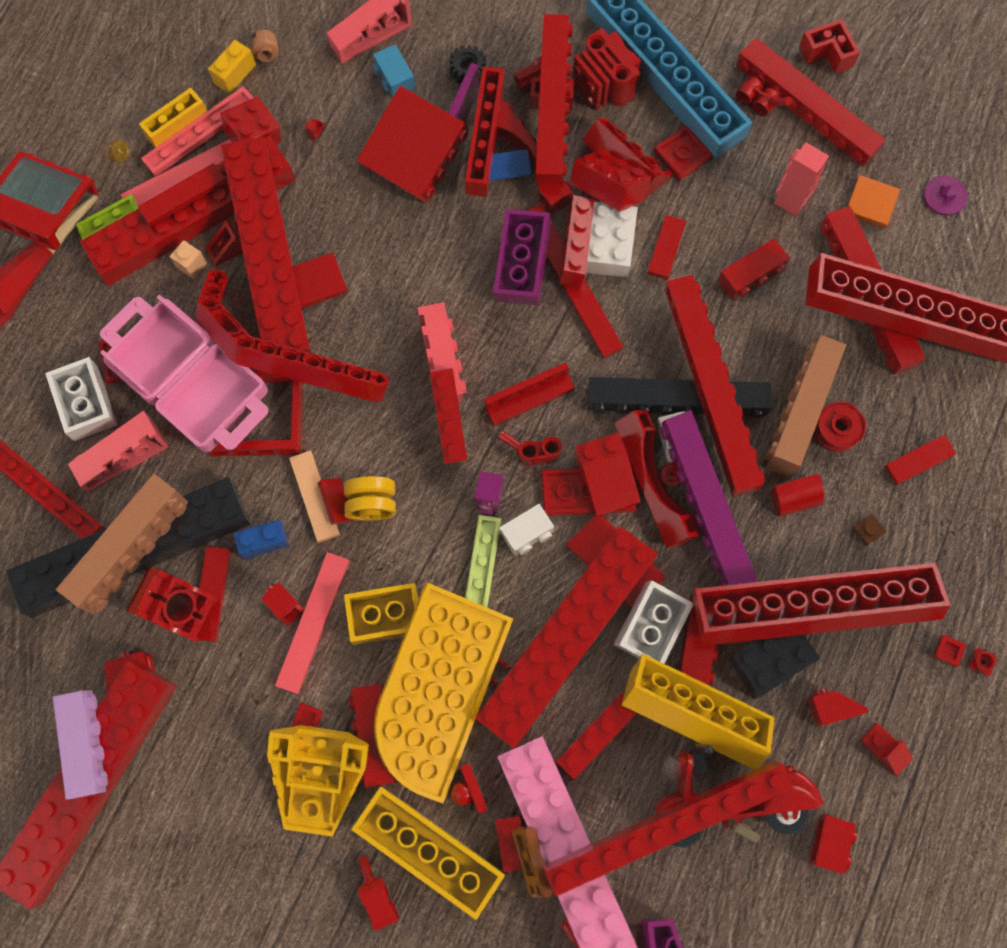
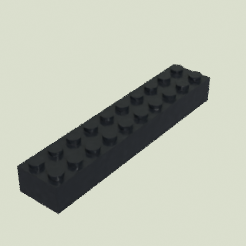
[6,477,251,618]

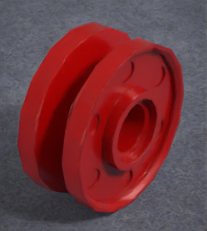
[814,401,866,453]

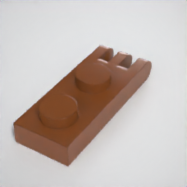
[511,826,552,898]

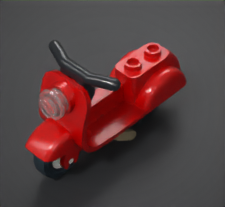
[653,739,824,847]

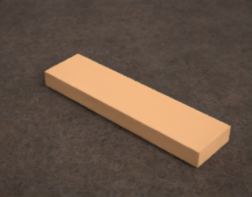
[289,450,340,543]

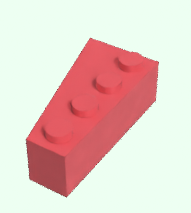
[418,302,467,402]

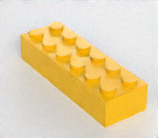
[622,653,775,769]
[351,786,505,920]

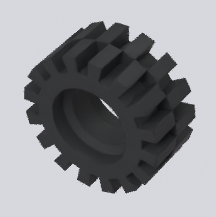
[449,45,487,84]

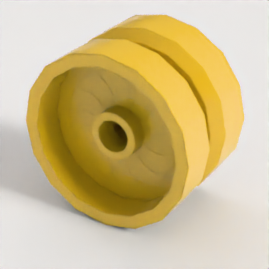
[344,476,396,521]

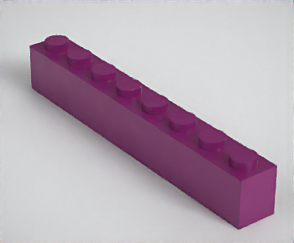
[660,410,758,586]

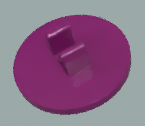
[924,176,968,216]

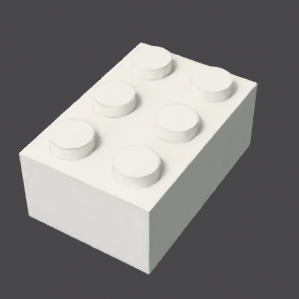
[586,202,638,278]
[45,357,118,441]
[613,581,694,663]

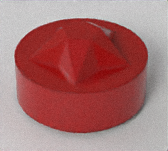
[660,462,680,486]

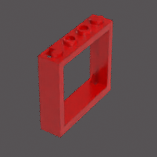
[207,371,303,457]

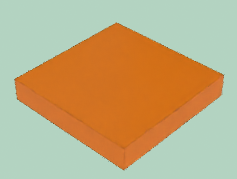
[848,175,900,229]

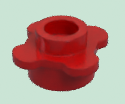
[969,648,997,676]

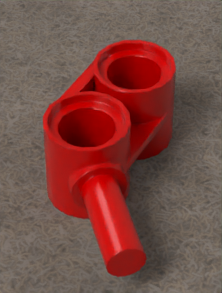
[735,76,792,117]
[498,431,562,466]
[358,856,400,931]

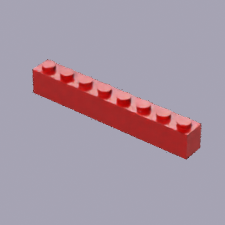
[536,14,573,184]
[736,38,886,167]
[821,206,926,375]

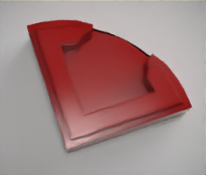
[305,118,325,141]

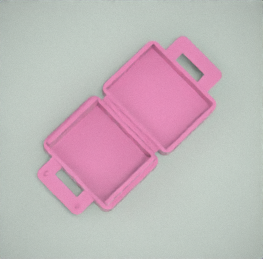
[100,295,268,453]

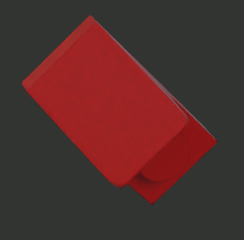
[859,723,913,776]

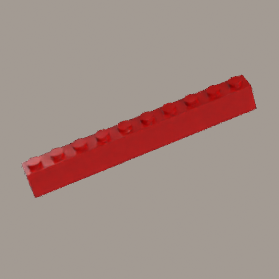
[664,275,765,497]
[543,760,794,897]

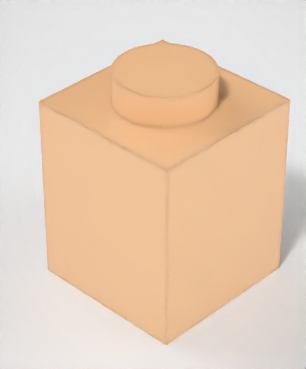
[169,240,207,279]

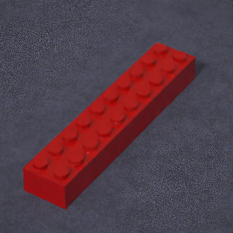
[79,135,295,286]
[221,137,311,353]
[805,253,1007,363]
[475,526,658,749]
[693,563,951,646]
[0,660,177,910]

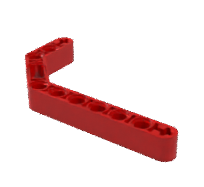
[195,270,389,402]

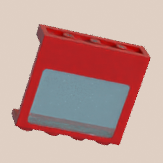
[0,151,99,251]

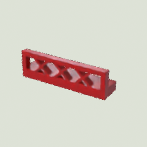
[484,362,575,427]

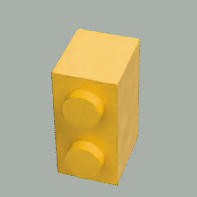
[208,40,256,94]

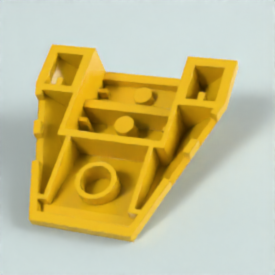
[267,725,369,837]

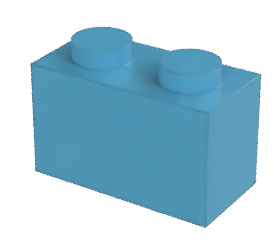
[372,44,416,97]

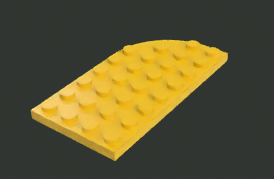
[374,583,513,803]

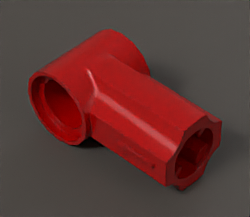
[513,56,541,91]

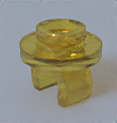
[105,139,129,161]

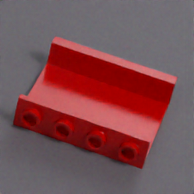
[356,85,469,203]

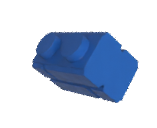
[234,519,290,560]

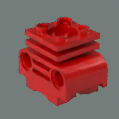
[572,28,641,111]
[126,567,218,642]

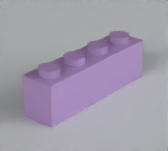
[53,690,108,800]

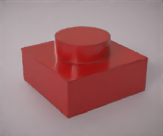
[933,635,966,667]

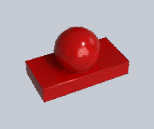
[451,763,488,814]

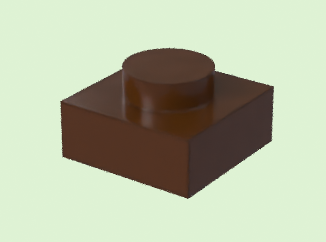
[852,513,887,546]

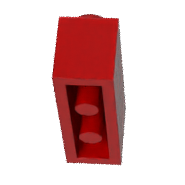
[718,238,790,300]

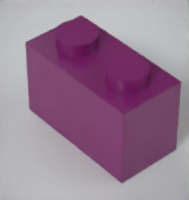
[475,471,503,515]

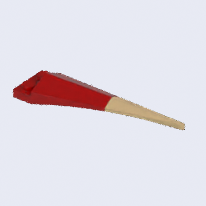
[0,195,98,328]

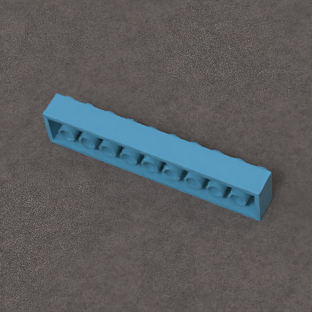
[586,0,753,159]

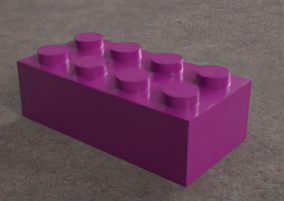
[493,209,552,306]

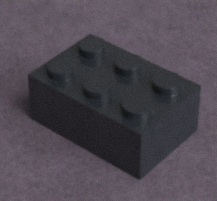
[728,635,820,699]

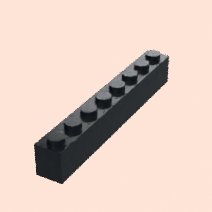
[587,377,772,418]

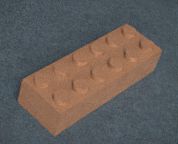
[763,335,847,479]
[56,474,188,615]

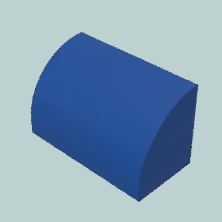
[490,149,532,181]

